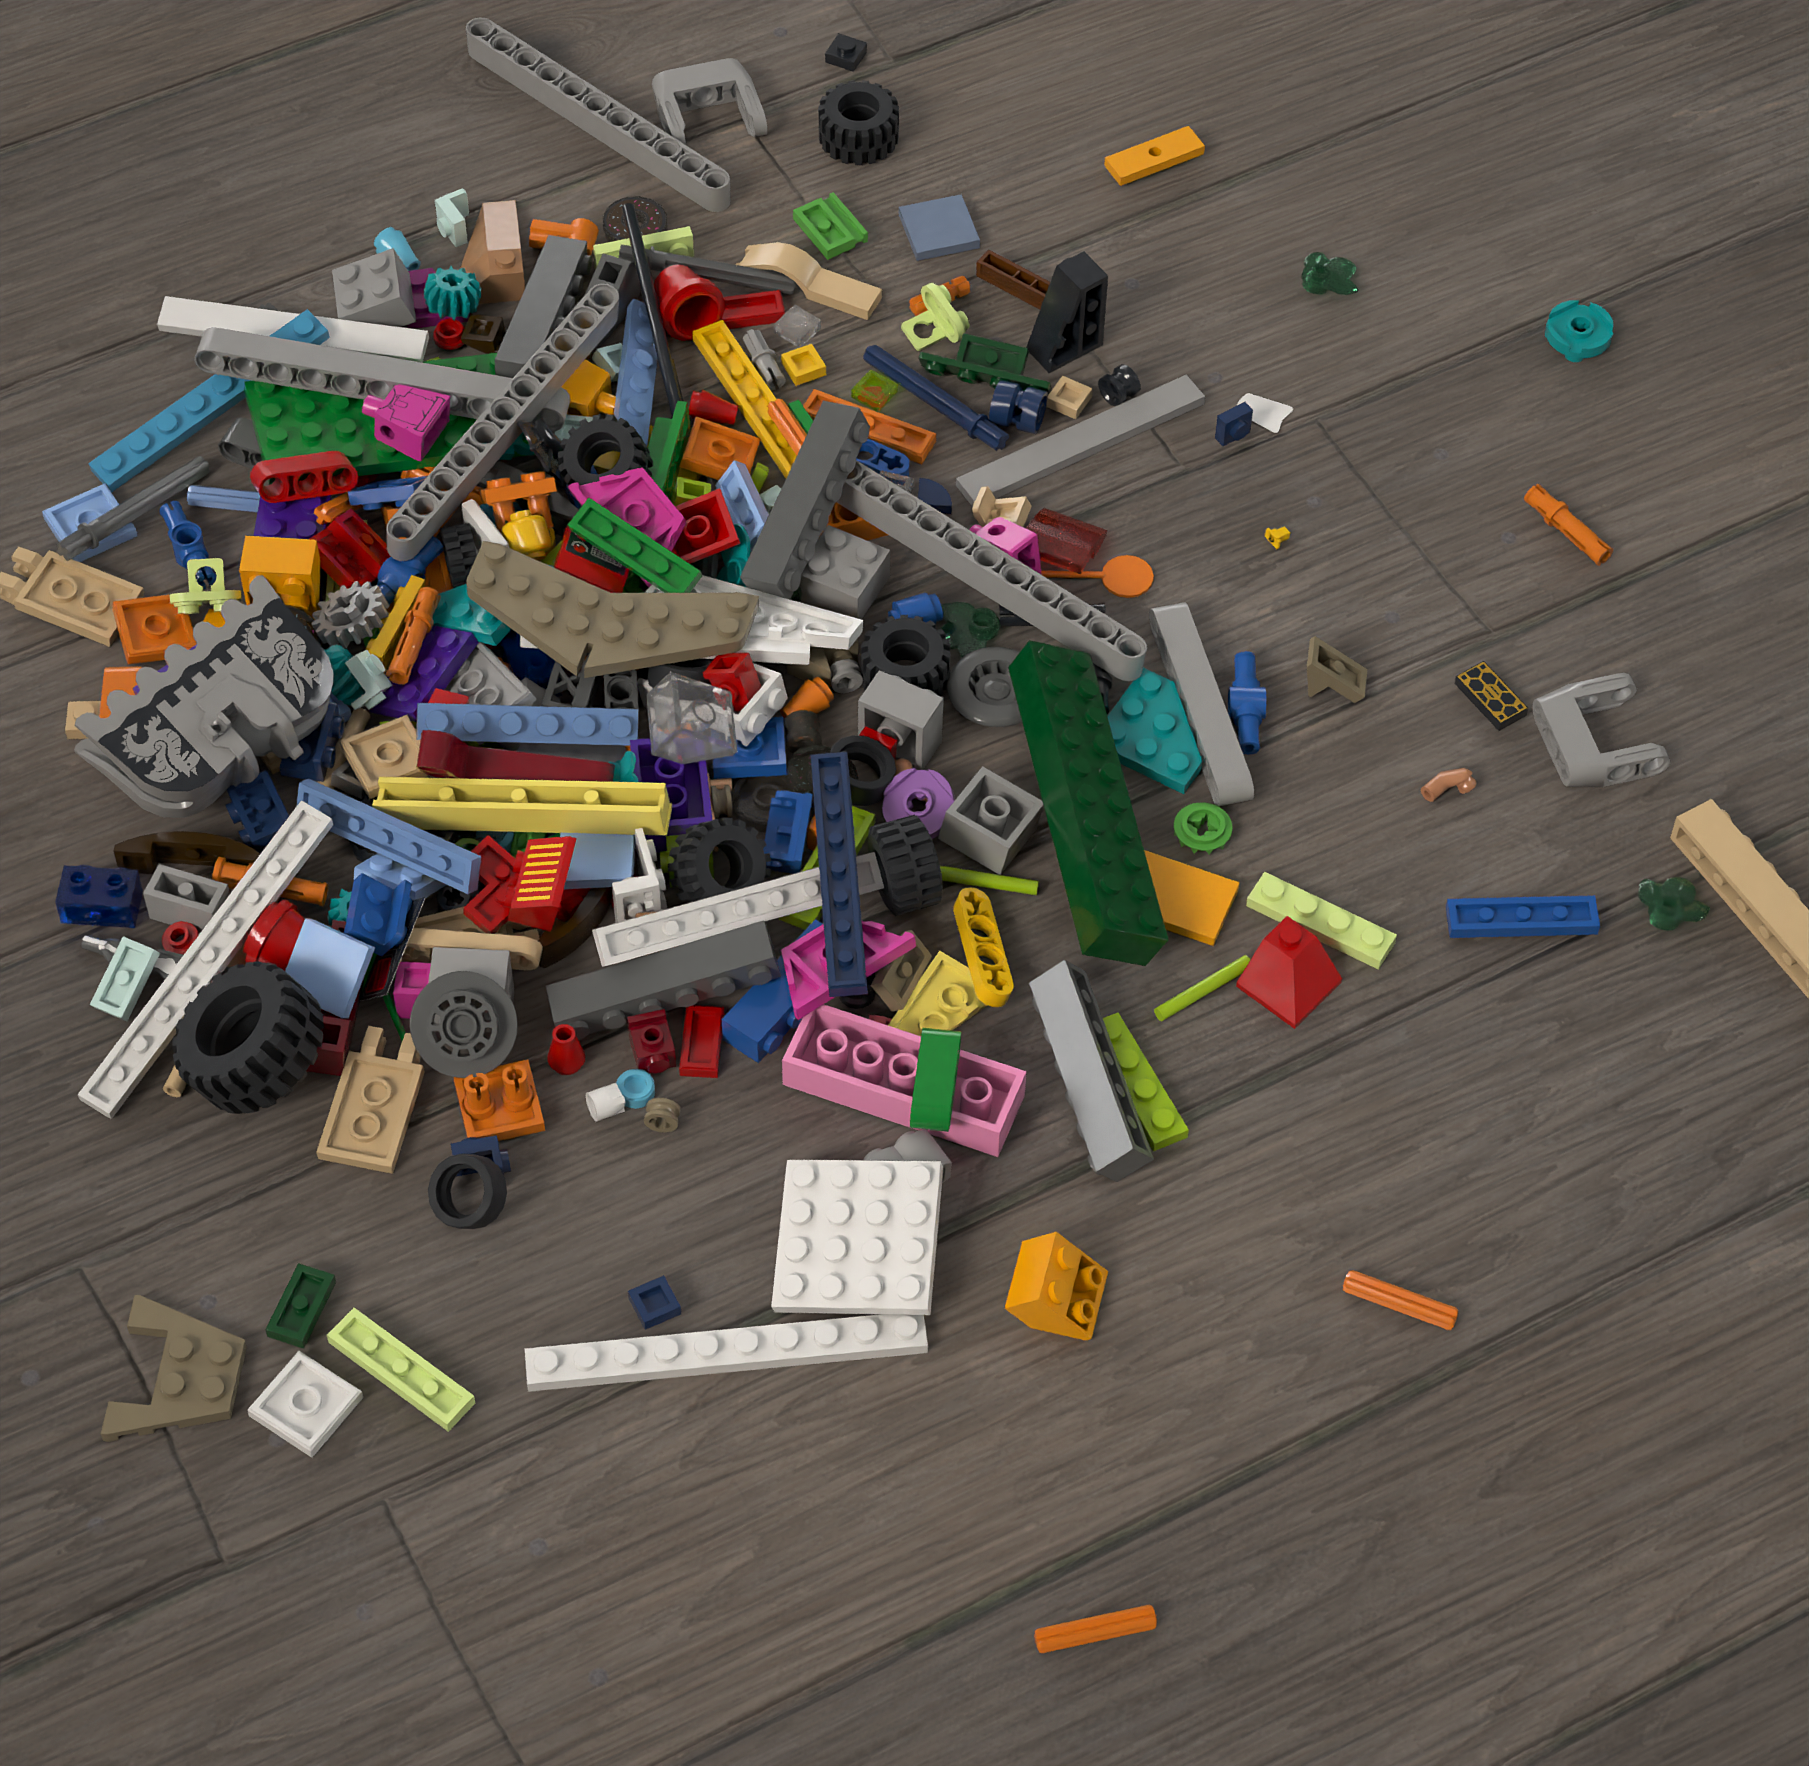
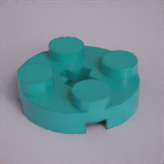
[1545,300,1613,362]

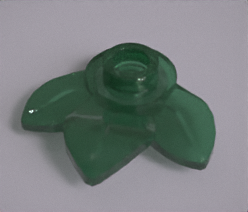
[1301,252,1359,295]
[940,602,1000,657]
[1638,877,1710,931]

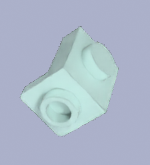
[435,188,469,247]
[345,650,392,710]

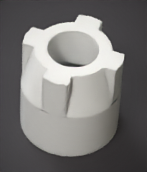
[586,1083,625,1122]

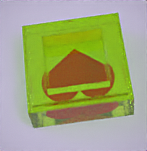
[851,369,898,412]

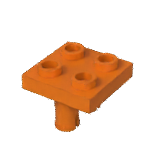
[479,471,557,534]
[453,1059,545,1141]

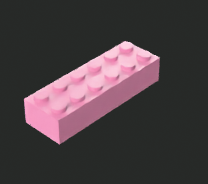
[782,1004,1026,1157]

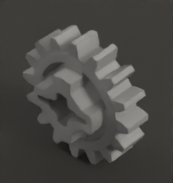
[312,581,389,648]

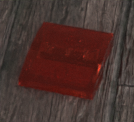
[1026,508,1107,575]

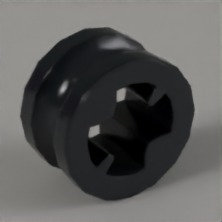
[437,885,471,913]

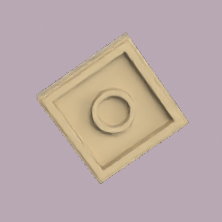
[340,715,428,799]

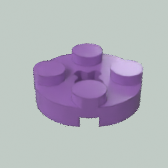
[882,768,955,839]

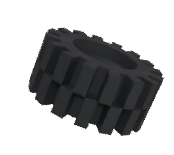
[440,523,477,588]

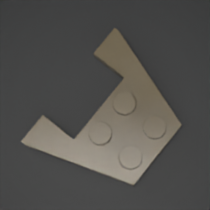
[101,1295,247,1442]

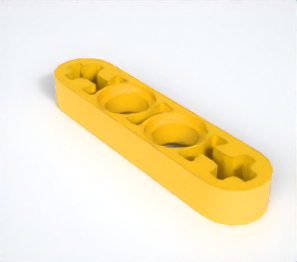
[953,887,1014,1007]

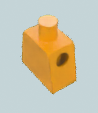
[561,359,616,417]

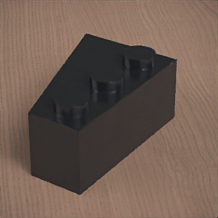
[1026,251,1108,373]

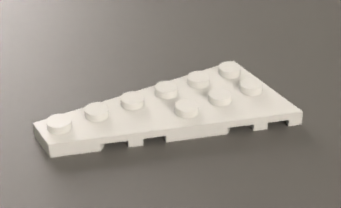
[645,575,863,650]

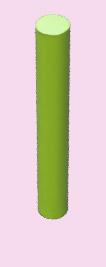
[940,866,1039,896]
[1154,955,1251,1022]

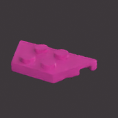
[568,467,686,587]
[781,921,916,1020]

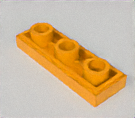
[1104,126,1205,186]

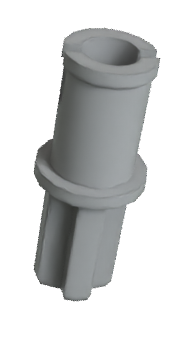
[743,329,786,391]

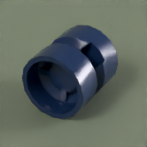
[989,380,1048,434]

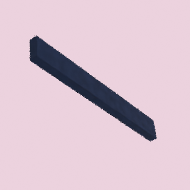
[811,752,868,997]

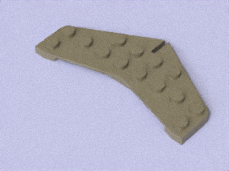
[466,541,759,678]

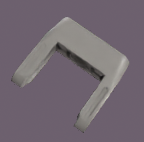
[652,58,767,145]
[1533,673,1670,787]

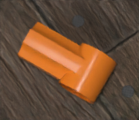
[529,218,599,255]

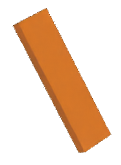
[803,389,936,465]

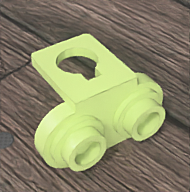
[901,283,970,351]
[169,558,242,614]

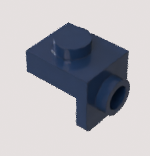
[451,1135,511,1177]

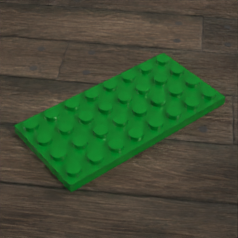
[244,352,535,485]

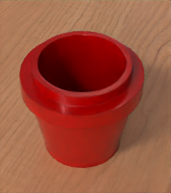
[654,264,725,341]
[243,899,305,971]

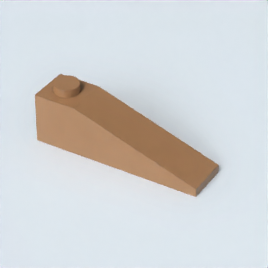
[460,200,525,304]

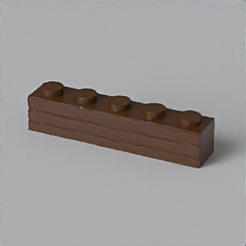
[976,249,1050,309]

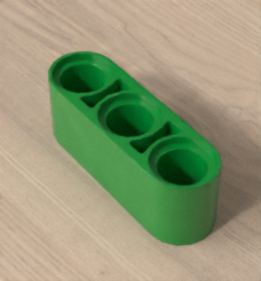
[910,1028,962,1132]

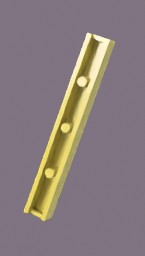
[372,777,672,835]

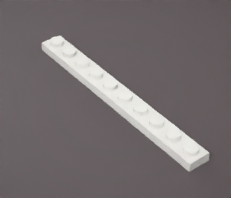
[78,800,333,1119]
[525,1314,928,1392]

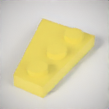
[888,951,992,1036]

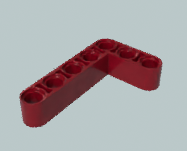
[416,730,615,782]

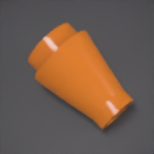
[780,677,834,727]

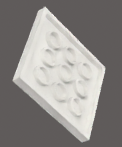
[771,1160,943,1315]

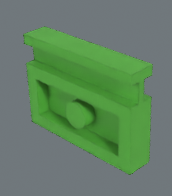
[793,192,868,260]

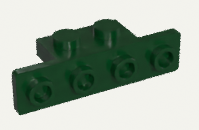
[918,333,1052,395]

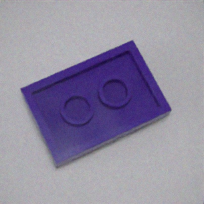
[369,625,479,722]

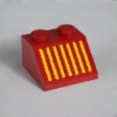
[503,836,577,932]

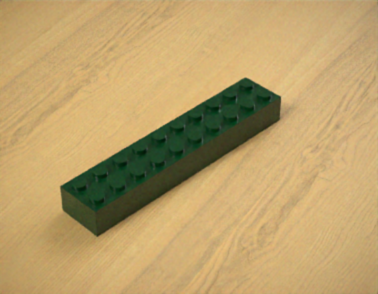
[1008,640,1169,966]

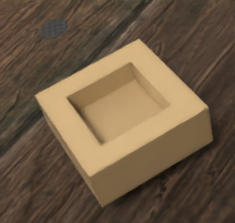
[1046,376,1092,419]
[65,701,101,739]

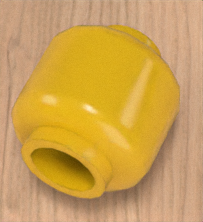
[501,510,552,561]

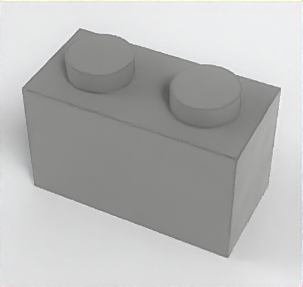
[143,864,230,933]

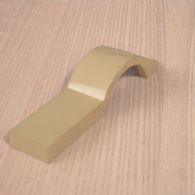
[735,242,882,320]

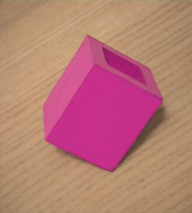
[393,962,431,1019]

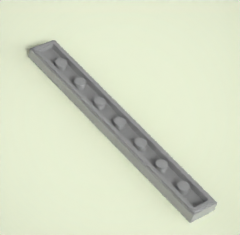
[956,374,1205,507]

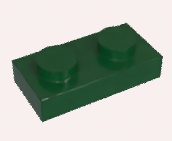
[265,1263,336,1349]

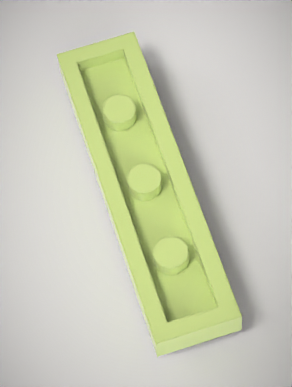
[1246,872,1397,970]
[327,1308,475,1432]

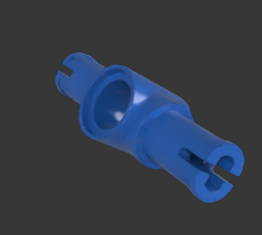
[160,501,217,590]
[377,536,444,605]
[1228,651,1266,755]

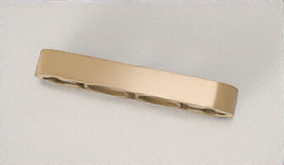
[402,928,543,970]

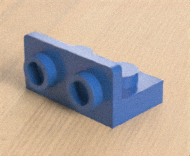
[344,873,412,957]

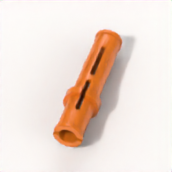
[1524,484,1613,566]
[386,587,441,684]

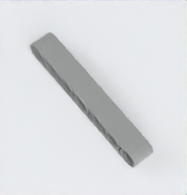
[1149,602,1254,806]

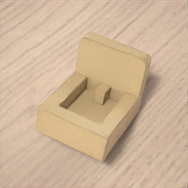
[972,486,1032,527]

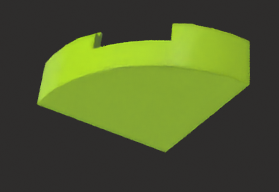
[751,462,769,493]

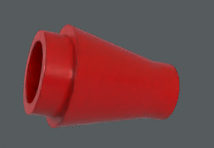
[688,389,739,425]
[547,1024,586,1075]

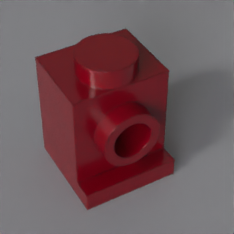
[627,1009,676,1073]

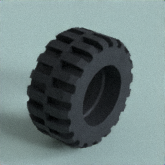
[172,962,324,1114]

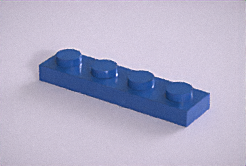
[1446,896,1600,938]

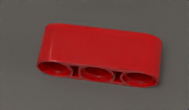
[250,451,358,503]

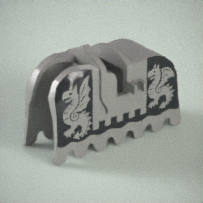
[74,575,334,818]

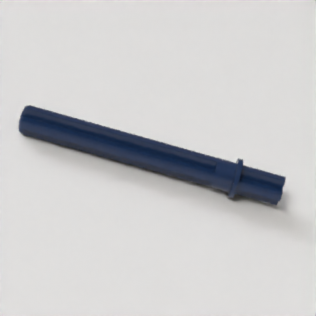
[863,345,1009,451]

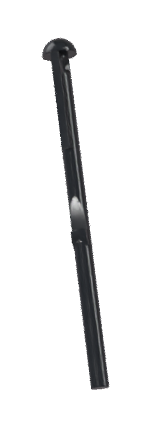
[622,203,693,427]

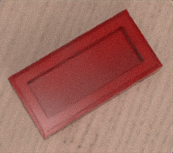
[721,290,786,329]
[679,1005,725,1078]

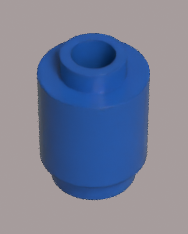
[888,592,943,624]

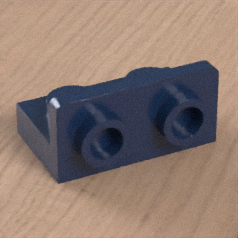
[279,702,345,782]
[225,770,289,853]

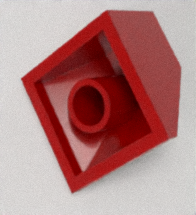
[671,488,740,564]
[1236,916,1342,1029]

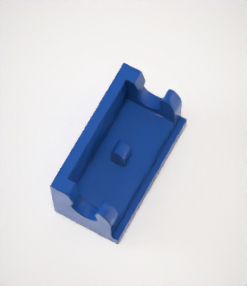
[763,791,813,874]

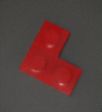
[463,835,519,934]

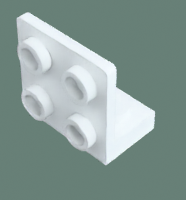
[612,828,667,923]

